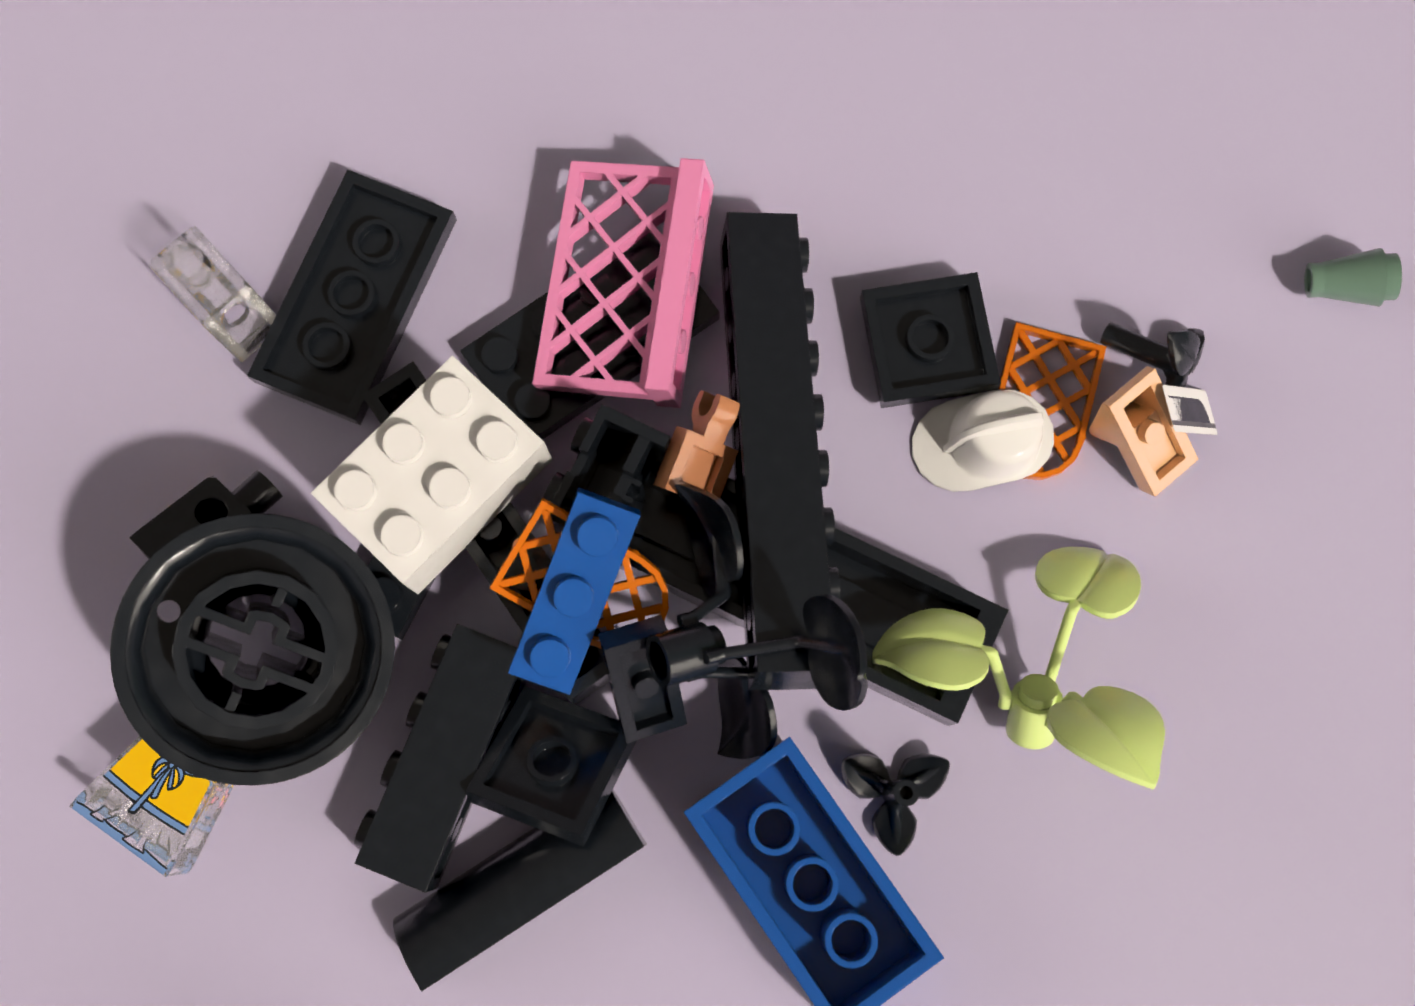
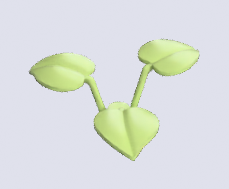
[872,547,1165,790]

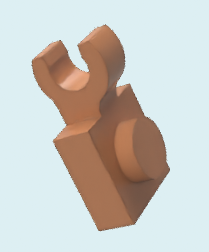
[653,390,740,498]

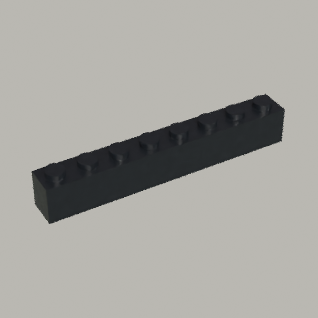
[720,212,840,690]

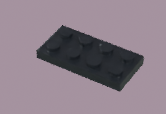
[247,170,457,425]
[460,227,720,440]

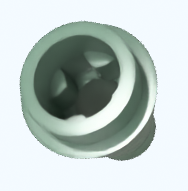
[1304,248,1402,307]

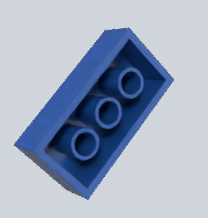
[684,737,944,1006]

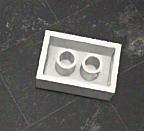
[311,355,552,594]

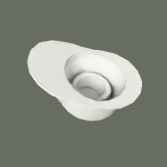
[912,390,1054,492]

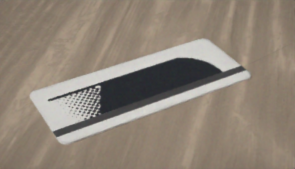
[1162,385,1217,435]

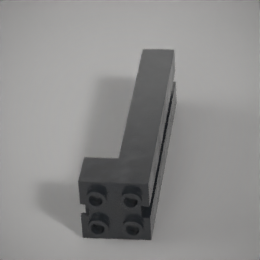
[543,404,1008,726]

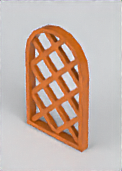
[997,322,1107,480]
[489,498,669,648]

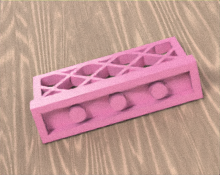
[532,158,714,408]

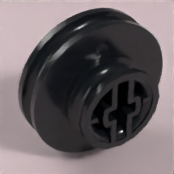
[110,513,395,786]

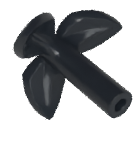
[1100,322,1205,387]
[841,754,950,856]

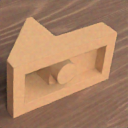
[1089,366,1198,496]

